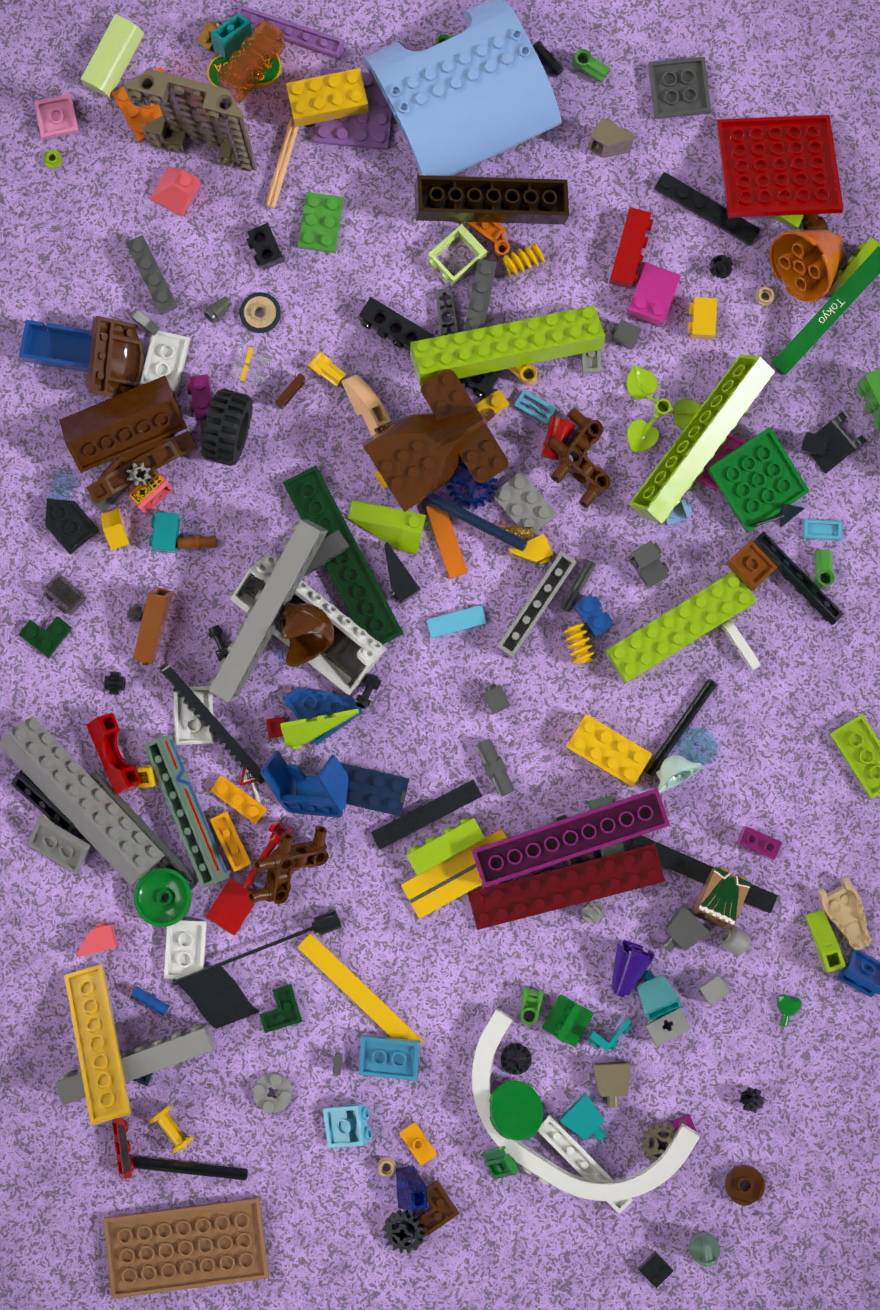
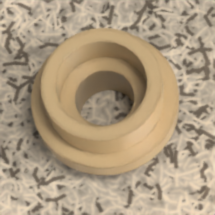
[755,287,775,306]
[377,1157,396,1178]

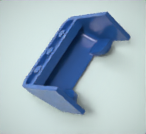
[260,750,349,818]

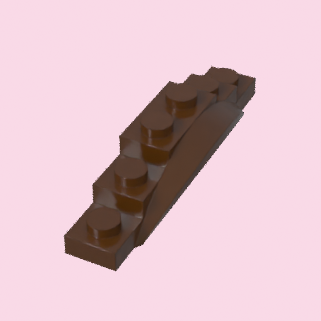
[86,431,197,504]

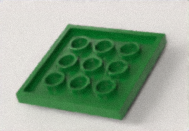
[707,427,810,533]

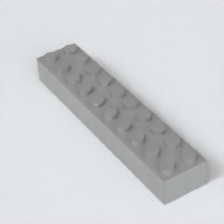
[209,519,328,702]
[0,716,165,886]

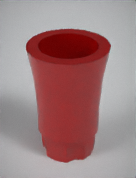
[541,416,575,461]

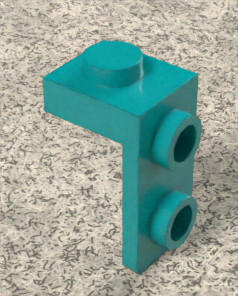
[588,1017,631,1052]

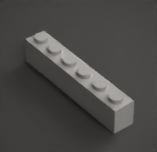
[496,551,577,659]

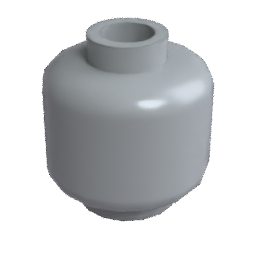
[721,927,751,955]

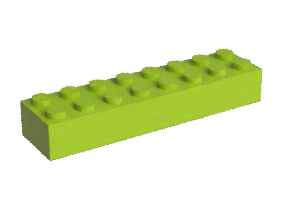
[605,571,757,684]

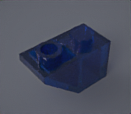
[396,1166,428,1211]

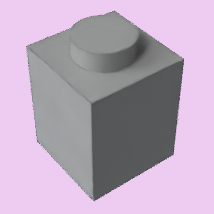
[698,974,730,1005]

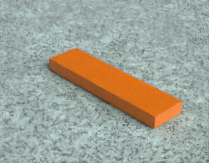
[426,505,468,579]

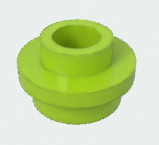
[43,150,63,169]

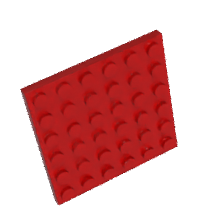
[717,115,844,218]

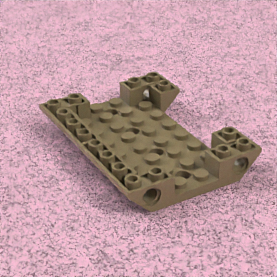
[124,69,257,172]

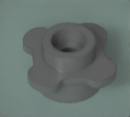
[127,603,142,622]

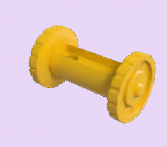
[149,1105,194,1155]

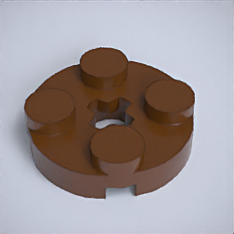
[725,1164,765,1206]

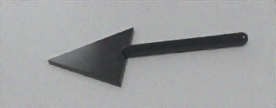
[752,503,805,528]

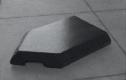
[45,498,100,555]

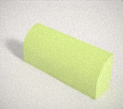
[81,14,144,98]

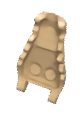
[818,876,872,950]

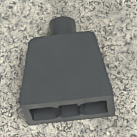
[662,905,710,952]

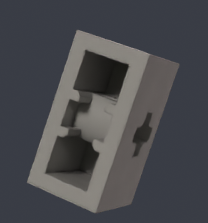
[644,1007,691,1047]

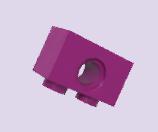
[736,826,782,860]

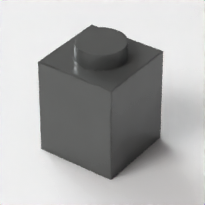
[611,319,642,350]
[483,684,510,715]

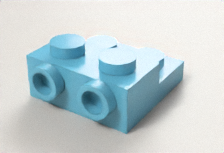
[323,1103,372,1148]

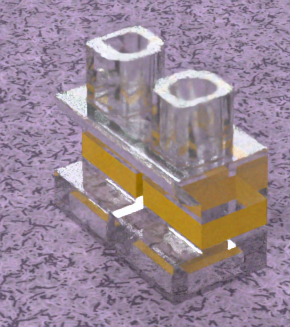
[231,343,272,386]

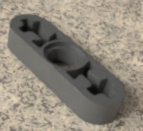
[436,289,458,336]

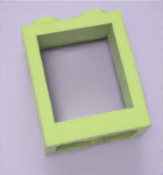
[428,224,487,286]

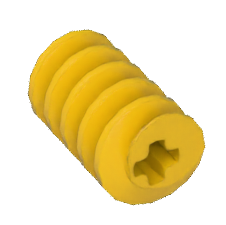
[503,243,545,279]
[563,623,596,665]

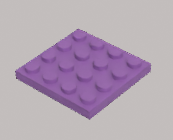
[313,68,392,150]

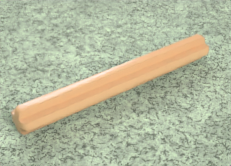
[265,118,299,209]

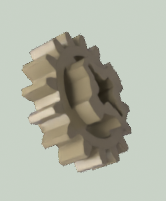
[640,1121,678,1163]

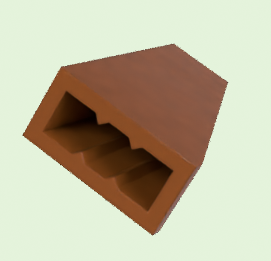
[133,587,174,665]

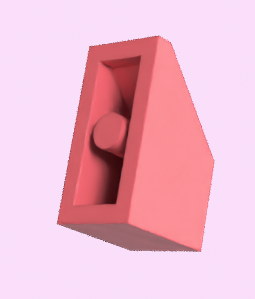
[77,921,118,957]

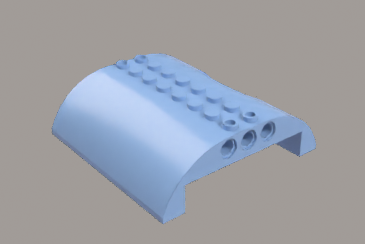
[362,0,562,176]

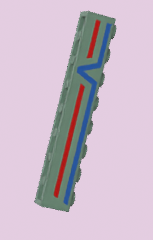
[144,735,229,889]

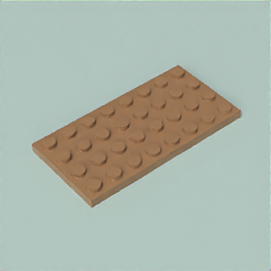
[103,1197,269,1299]

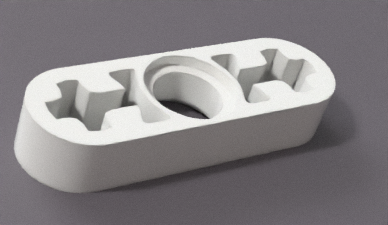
[721,620,761,671]

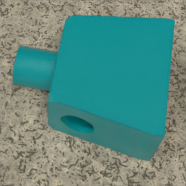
[638,970,682,1021]
[559,1092,607,1142]

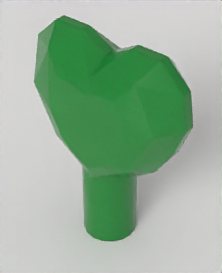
[777,994,802,1027]

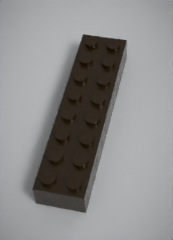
[414,175,569,224]

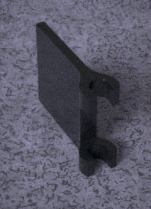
[810,412,867,474]

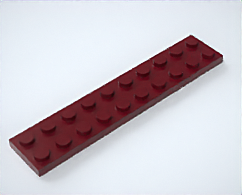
[467,843,665,930]

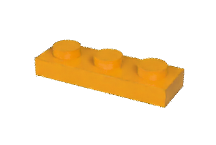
[210,775,268,825]
[209,811,252,872]

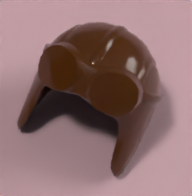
[278,603,334,667]

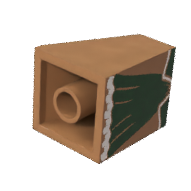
[691,866,751,929]

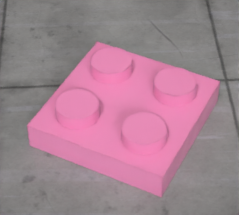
[34,94,79,140]

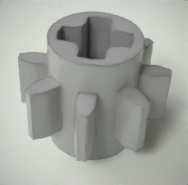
[127,462,151,486]
[581,901,605,924]

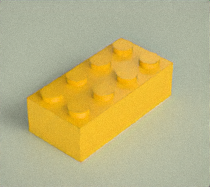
[286,68,369,127]
[565,714,652,787]

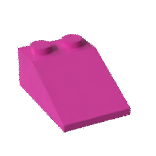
[626,263,681,328]

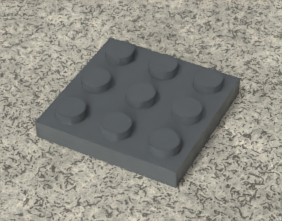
[648,57,711,119]

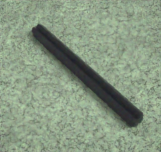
[645,679,717,776]
[132,1157,248,1180]

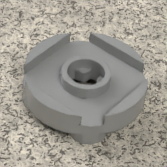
[253,1073,292,1113]

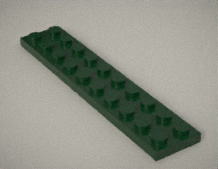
[282,465,404,645]

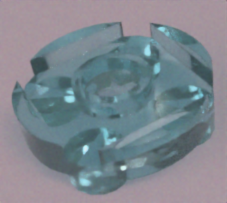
[679,728,718,765]

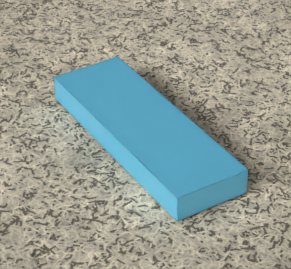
[426,605,487,639]

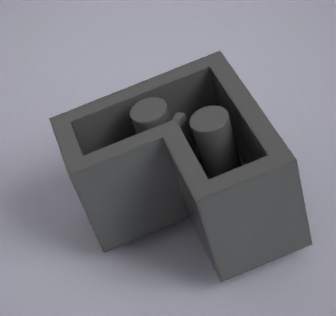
[628,541,669,589]

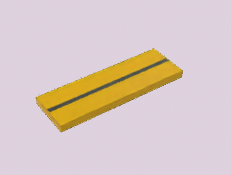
[401,829,507,919]

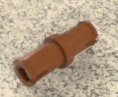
[178,535,217,550]

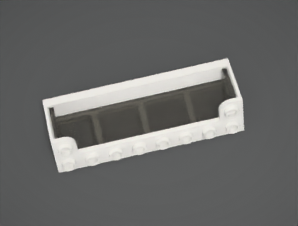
[230,553,387,695]

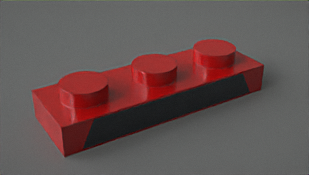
[111,1117,134,1179]

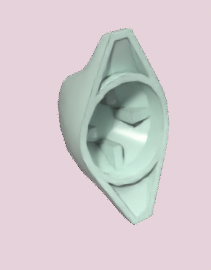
[656,755,703,793]

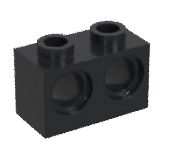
[246,223,284,270]

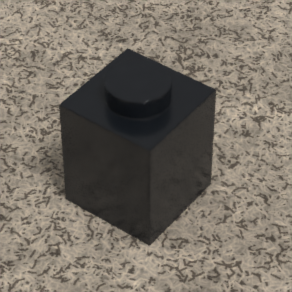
[800,432,831,458]

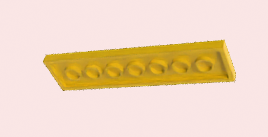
[64,964,131,1125]

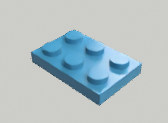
[359,1035,420,1081]

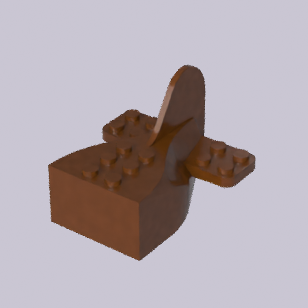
[361,369,508,512]

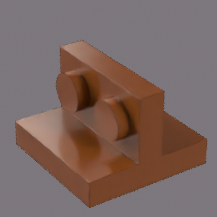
[726,540,777,591]

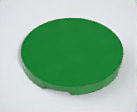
[489,1081,543,1141]

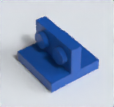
[837,949,880,998]

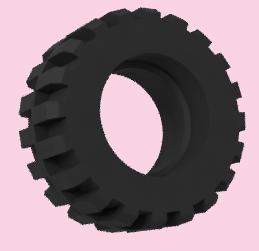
[201,389,253,466]

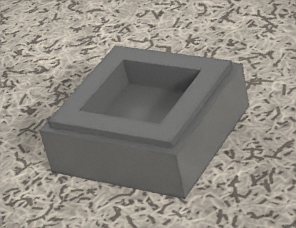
[333,1053,343,1075]

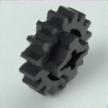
[382,1209,426,1254]

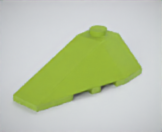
[348,500,426,555]
[280,709,359,750]

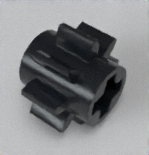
[709,255,733,279]
[104,671,126,695]
[739,1087,765,1113]

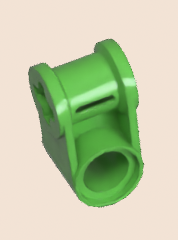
[520,986,544,1025]

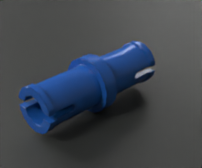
[130,986,170,1016]

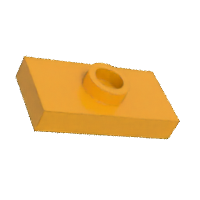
[399,1121,437,1166]

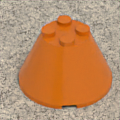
[770,229,844,302]

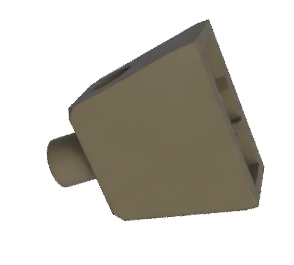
[592,1061,631,1108]

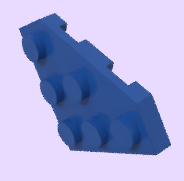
[283,687,363,746]

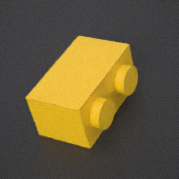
[687,297,718,340]

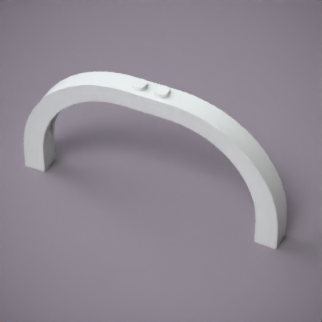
[472,1008,700,1201]

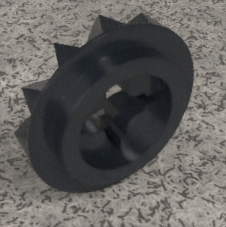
[501,1043,532,1075]

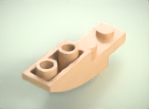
[341,375,391,436]

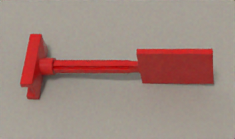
[206,818,294,936]

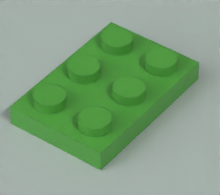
[298,192,344,254]

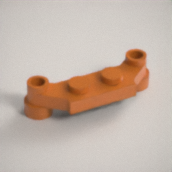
[456,222,510,258]

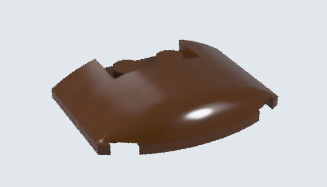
[86,316,144,397]

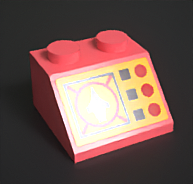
[128,470,173,515]

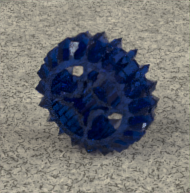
[447,460,498,510]

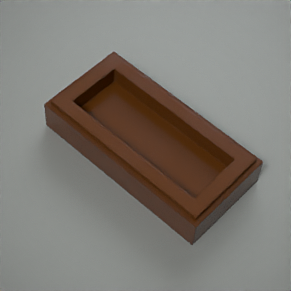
[275,373,306,409]

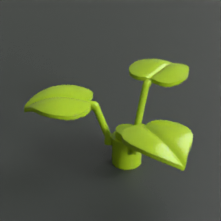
[627,365,701,452]

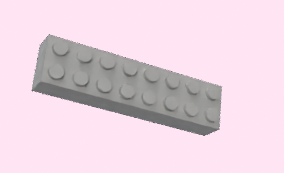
[55,1022,216,1106]

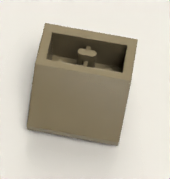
[587,117,635,158]

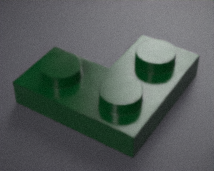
[18,616,73,658]
[259,983,303,1033]

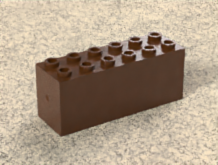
[59,375,187,473]

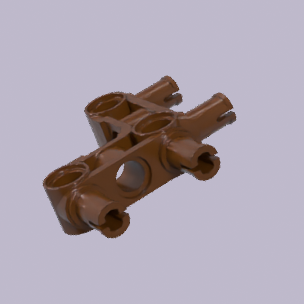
[546,407,611,508]
[248,826,329,904]

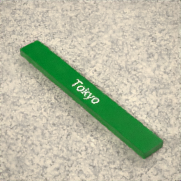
[772,246,880,375]

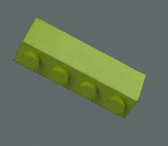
[406,816,485,876]

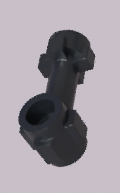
[208,625,229,661]
[356,673,382,709]

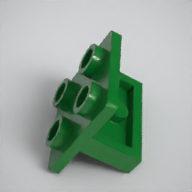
[542,994,594,1047]

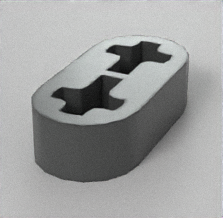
[129,308,160,336]

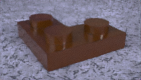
[416,1179,460,1236]

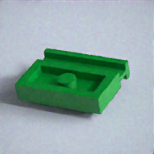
[480,1146,519,1179]

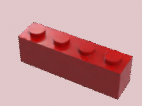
[609,207,653,289]

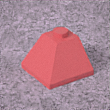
[150,166,201,217]

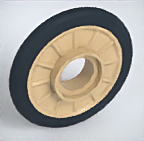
[239,292,281,333]

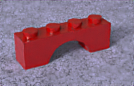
[86,713,143,795]

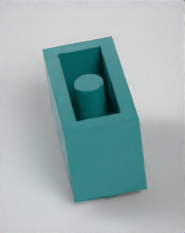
[210,13,254,59]
[149,511,181,553]

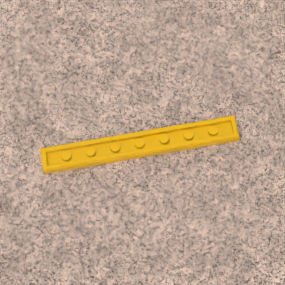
[297,933,423,1044]

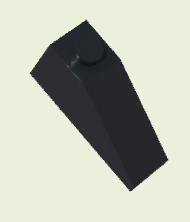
[384,542,421,604]

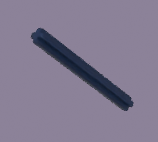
[424,493,528,551]

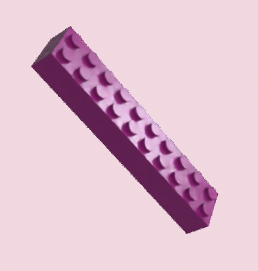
[471,788,670,888]

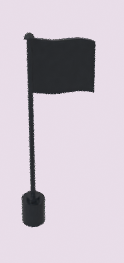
[172,909,342,1029]

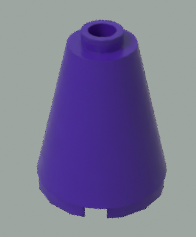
[611,940,655,997]

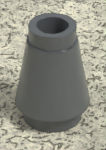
[204,296,232,324]

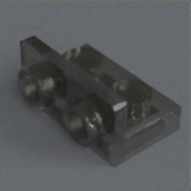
[41,572,87,615]

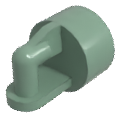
[688,1232,720,1267]

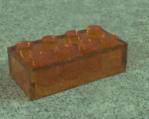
[217,19,286,104]

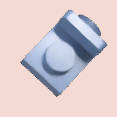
[665,499,692,526]

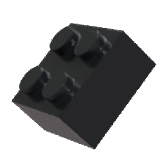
[638,1251,674,1288]

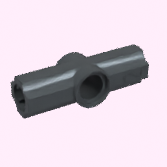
[475,738,515,797]

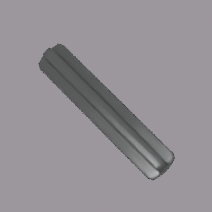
[561,560,596,612]

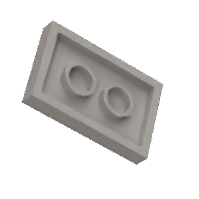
[492,471,557,539]
[27,816,91,875]

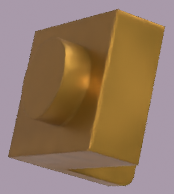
[197,21,223,52]

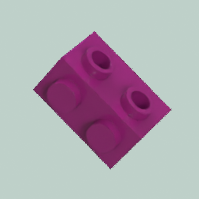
[187,374,213,419]

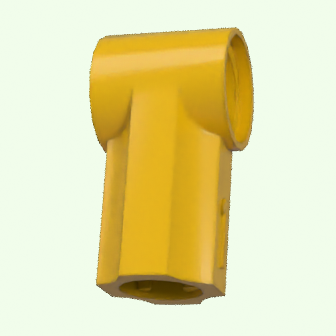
[307,351,347,388]
[508,364,537,386]

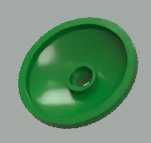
[134,868,192,927]

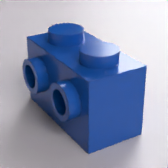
[573,594,612,638]

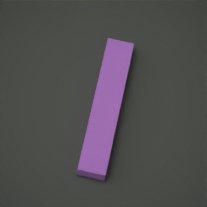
[236,5,345,59]

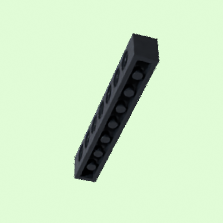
[359,297,500,398]

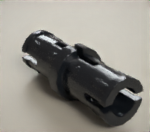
[533,41,564,77]

